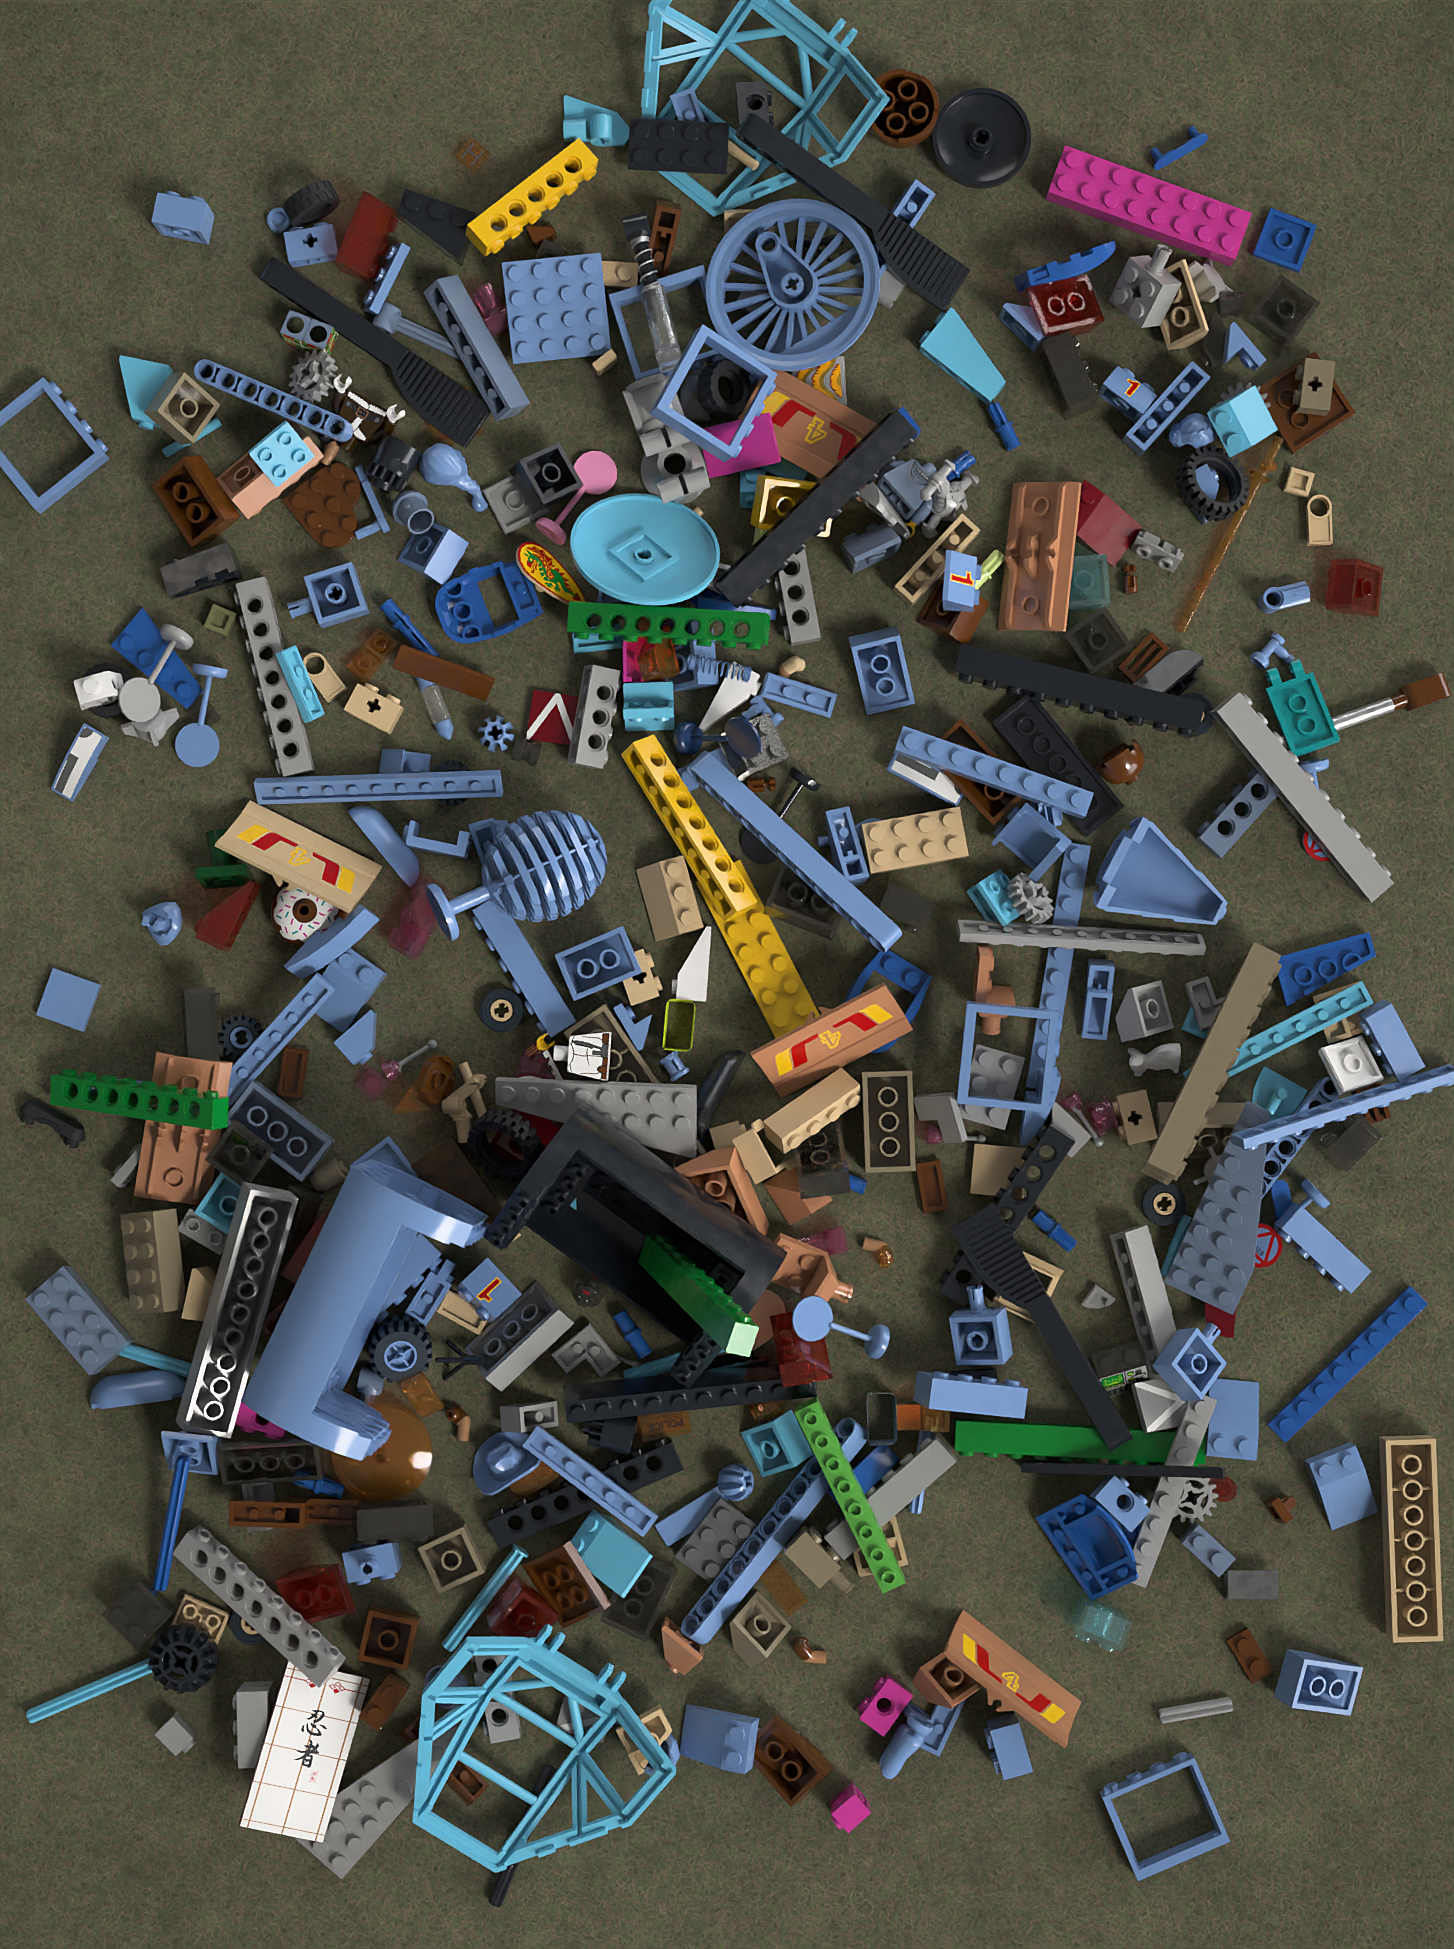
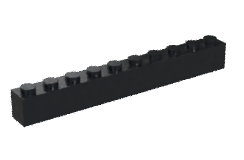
[713,409,917,608]
[954,643,1206,738]
[563,1359,818,1423]

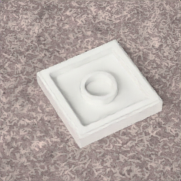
[1318,1035,1384,1095]

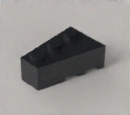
[160,542,243,600]

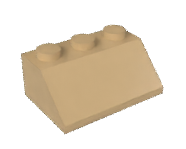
[1160,259,1209,350]
[636,855,704,942]

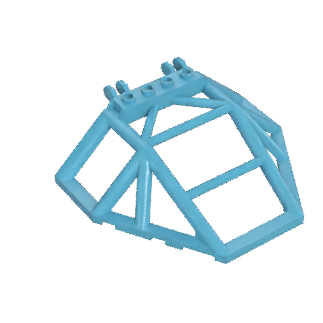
[641,0,890,217]
[412,1624,676,1873]

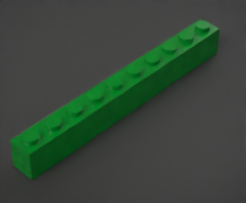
[638,1233,759,1357]
[953,1418,1207,1466]

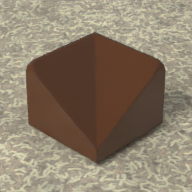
[526,222,557,249]

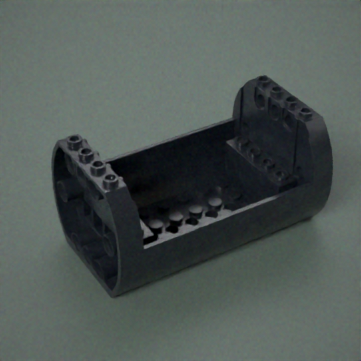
[483,1102,788,1388]

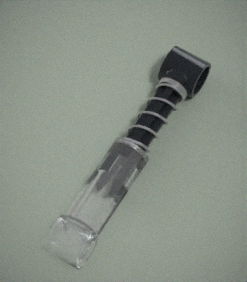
[621,212,682,374]

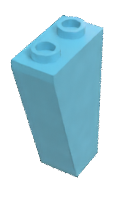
[919,307,1006,406]

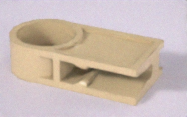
[1305,495,1333,546]
[303,653,347,703]

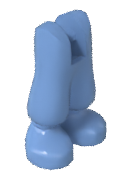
[879,1702,934,1779]

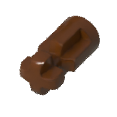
[1122,564,1138,594]
[747,777,776,792]

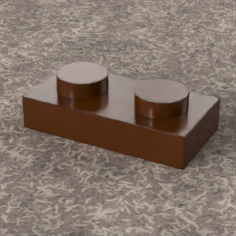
[1226,1627,1274,1684]

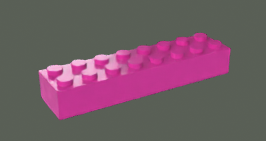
[1045,145,1252,267]

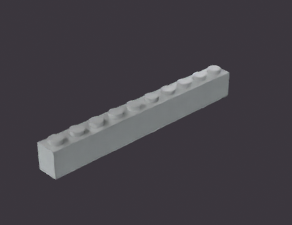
[1210,692,1394,903]

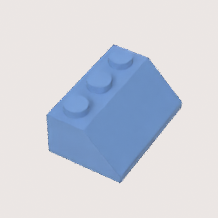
[658,620,719,692]

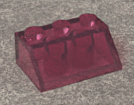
[388,880,452,961]

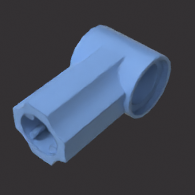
[1257,581,1310,614]

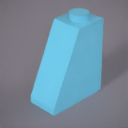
[119,355,173,430]

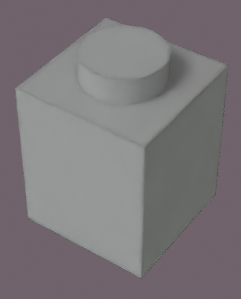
[155,1712,197,1756]

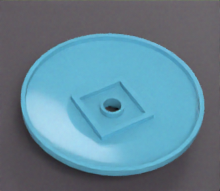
[570,494,720,605]

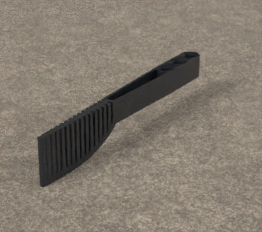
[735,112,971,312]
[258,257,491,449]
[950,1203,1133,1451]

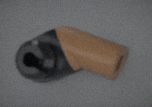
[318,433,339,466]

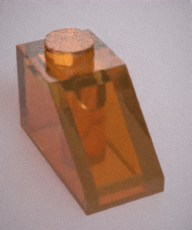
[637,626,680,681]

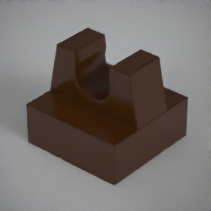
[1263,1495,1298,1524]

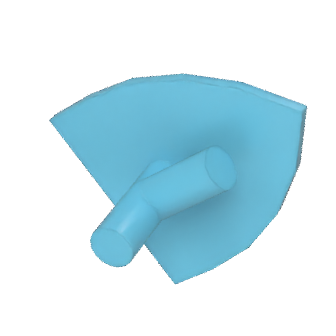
[1252,1066,1308,1122]

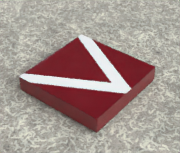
[526,690,579,746]

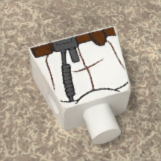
[73,671,124,711]
[553,1032,612,1080]

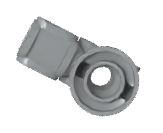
[622,374,710,504]

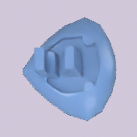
[141,902,183,946]

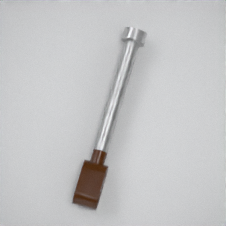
[1280,672,1452,749]

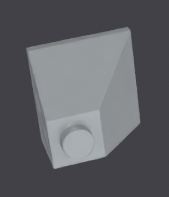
[1115,980,1174,1042]

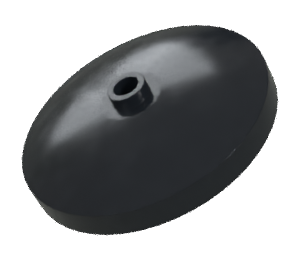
[932,88,1031,189]

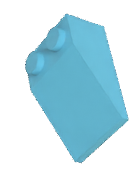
[570,1509,653,1598]

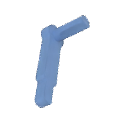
[354,465,391,540]

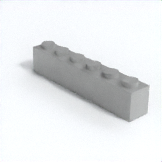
[1110,1225,1177,1380]
[824,1435,957,1560]

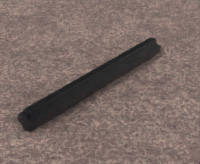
[488,1764,556,1907]

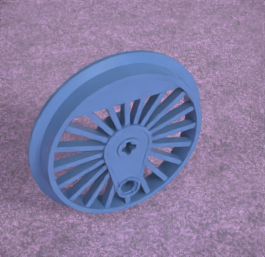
[706,199,880,371]

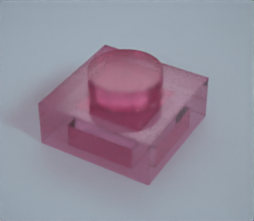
[356,1067,391,1102]

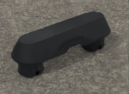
[19,1099,85,1148]

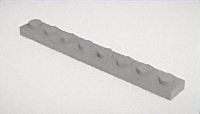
[1131,1395,1217,1588]

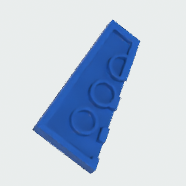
[111,608,203,709]
[1277,932,1376,1006]

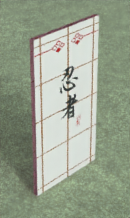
[238,1660,370,1842]

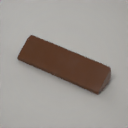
[392,644,495,701]
[399,1713,490,1806]

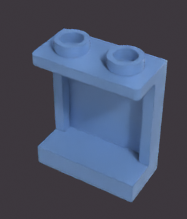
[991,802,1072,883]
[402,820,473,860]

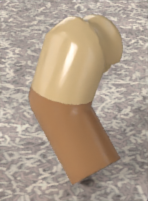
[778,656,805,679]

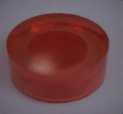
[1212,1476,1237,1502]

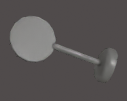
[118,624,194,722]

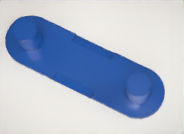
[1150,126,1208,170]
[1270,1180,1292,1240]

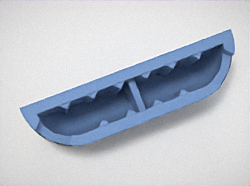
[348,805,420,888]
[90,1369,186,1409]

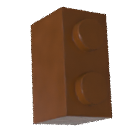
[358,1670,411,1732]

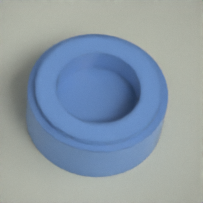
[267,208,292,234]

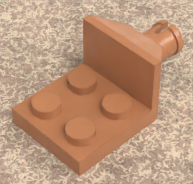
[973,943,1016,1035]
[771,1233,853,1304]

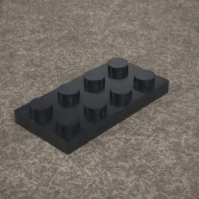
[628,118,729,175]

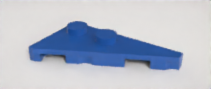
[688,589,777,620]

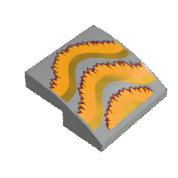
[792,356,847,406]

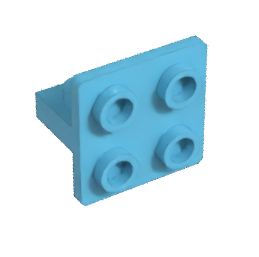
[248,421,314,487]
[623,681,675,731]
[966,869,1023,926]

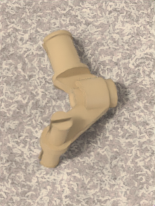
[442,1074,487,1143]

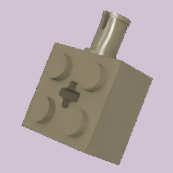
[783,1524,855,1596]

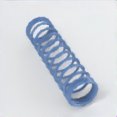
[686,653,752,683]

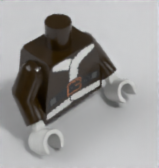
[332,374,405,453]

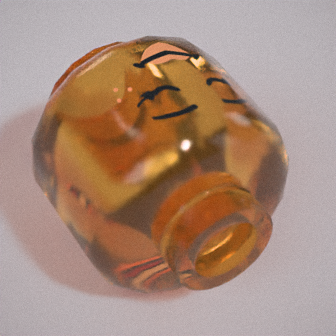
[748,1400,787,1423]

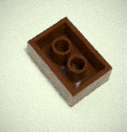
[152,455,241,548]

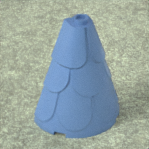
[1093,817,1228,925]

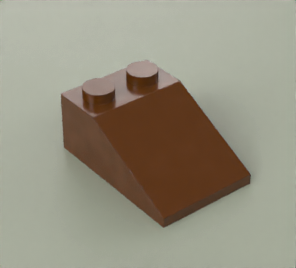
[753,1715,834,1807]

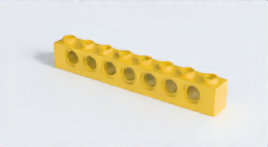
[621,734,757,922]

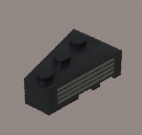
[397,189,477,267]

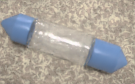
[415,677,454,740]

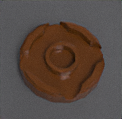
[417,1054,456,1104]

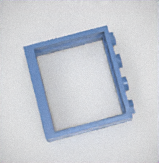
[609,265,727,381]
[649,324,778,463]
[0,377,110,514]
[957,1001,1062,1113]
[1100,1752,1230,1881]

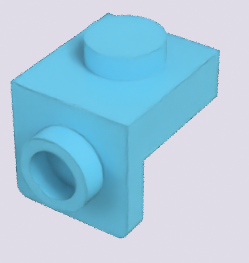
[740,469,765,509]

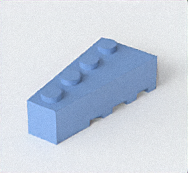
[913,1371,1028,1419]

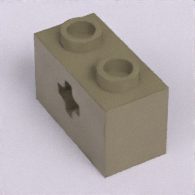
[1292,358,1335,416]

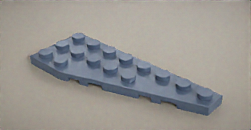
[1164,1101,1270,1315]

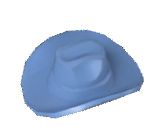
[473,1432,541,1495]

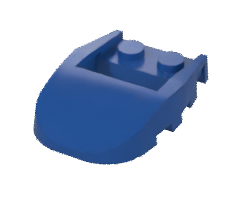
[1013,241,1116,292]
[435,561,544,644]
[842,950,932,1054]

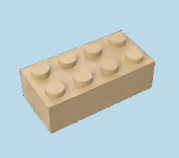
[859,807,969,875]

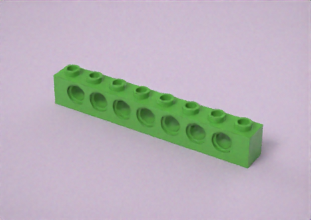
[794,1396,906,1594]

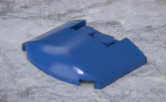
[1036,1493,1138,1601]

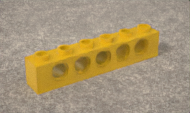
[465,138,598,257]

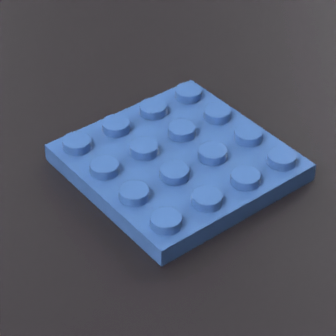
[501,253,611,364]

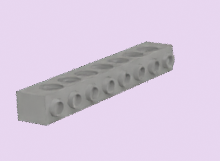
[233,577,315,777]
[172,1525,346,1688]

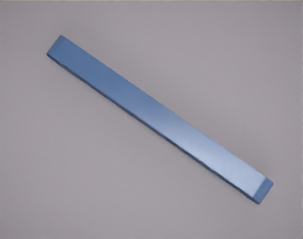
[686,750,902,953]
[681,1418,868,1644]

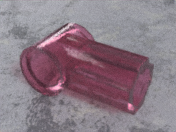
[472,283,509,337]
[797,1226,849,1256]

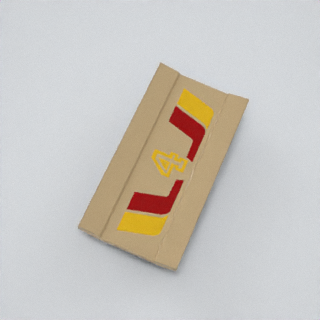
[215,800,382,913]

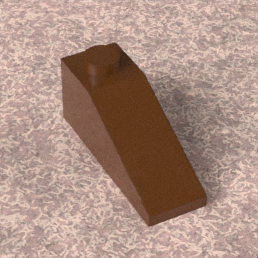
[649,199,682,279]

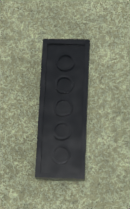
[991,695,1124,838]

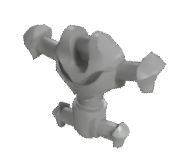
[920,460,979,538]

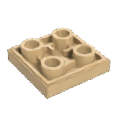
[171,1593,231,1645]

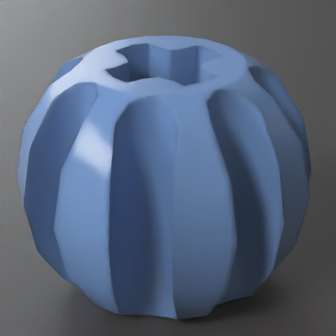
[477,715,514,752]
[717,1463,754,1501]

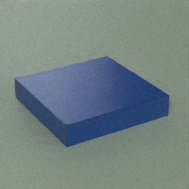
[1252,208,1317,273]

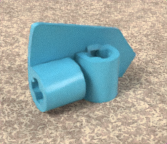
[563,95,629,147]

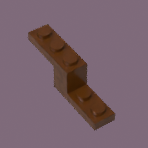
[228,1496,360,1529]

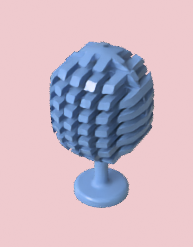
[425,810,607,942]

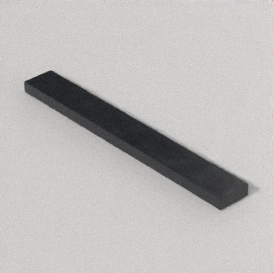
[1021,1461,1226,1479]

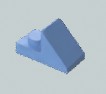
[1223,322,1266,372]
[379,749,431,774]
[613,1003,652,1051]

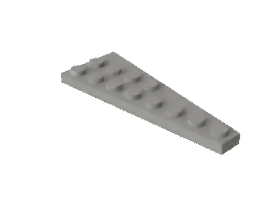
[495,1077,697,1158]
[294,1720,461,1879]

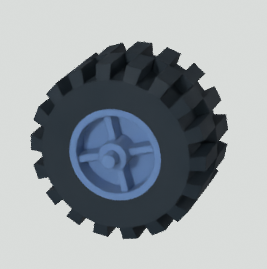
[369,1315,432,1385]

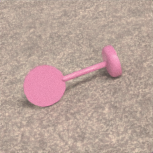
[535,451,617,545]

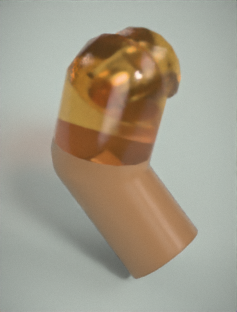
[862,1237,894,1268]

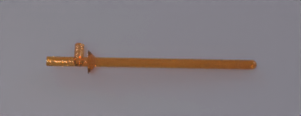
[1177,436,1284,633]

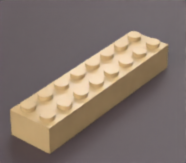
[1379,1435,1443,1643]

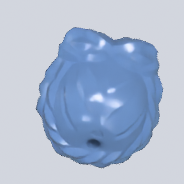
[1169,413,1217,450]

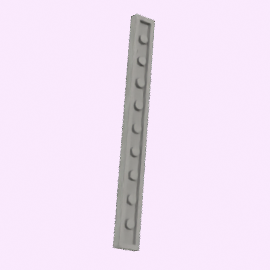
[956,919,1206,956]

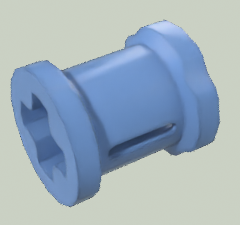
[658,1051,690,1082]

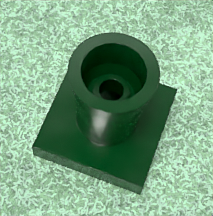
[195,829,254,890]

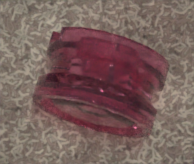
[1086,1097,1119,1136]

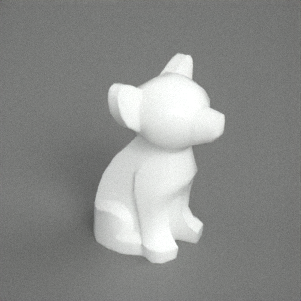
[1128,1043,1181,1076]

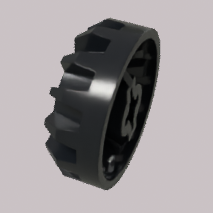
[148,1623,219,1694]

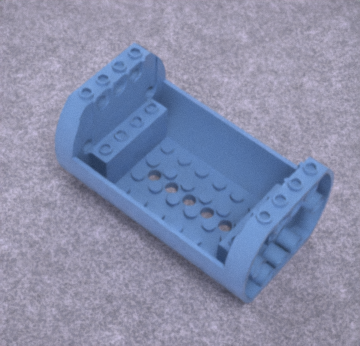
[241,1159,490,1461]

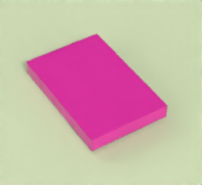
[702,412,781,478]

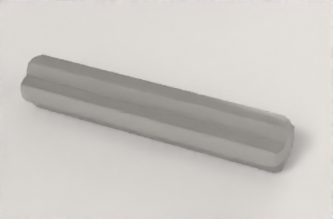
[1159,1697,1233,1724]

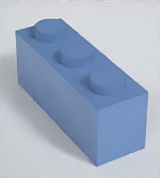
[1358,999,1425,1082]

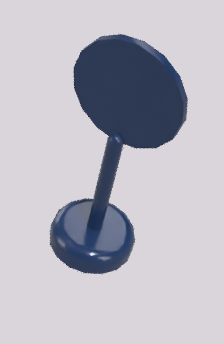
[673,717,762,759]

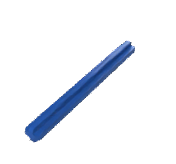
[153,1455,191,1592]

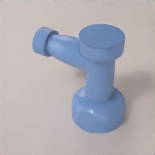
[1250,632,1294,670]
[740,694,785,731]

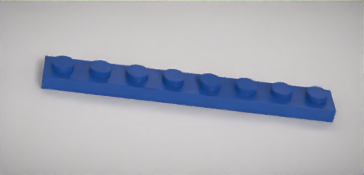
[1267,1286,1428,1443]

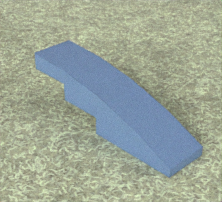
[284,904,380,979]

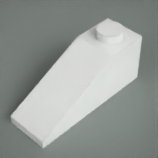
[699,662,762,732]
[672,926,711,1002]

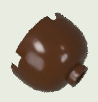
[1094,738,1145,785]

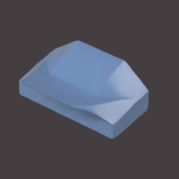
[468,818,508,867]

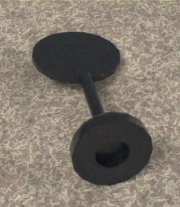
[742,766,821,864]

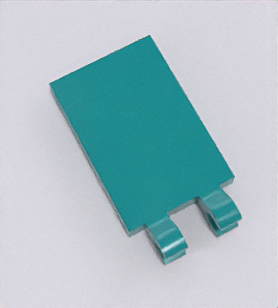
[1265,659,1340,757]

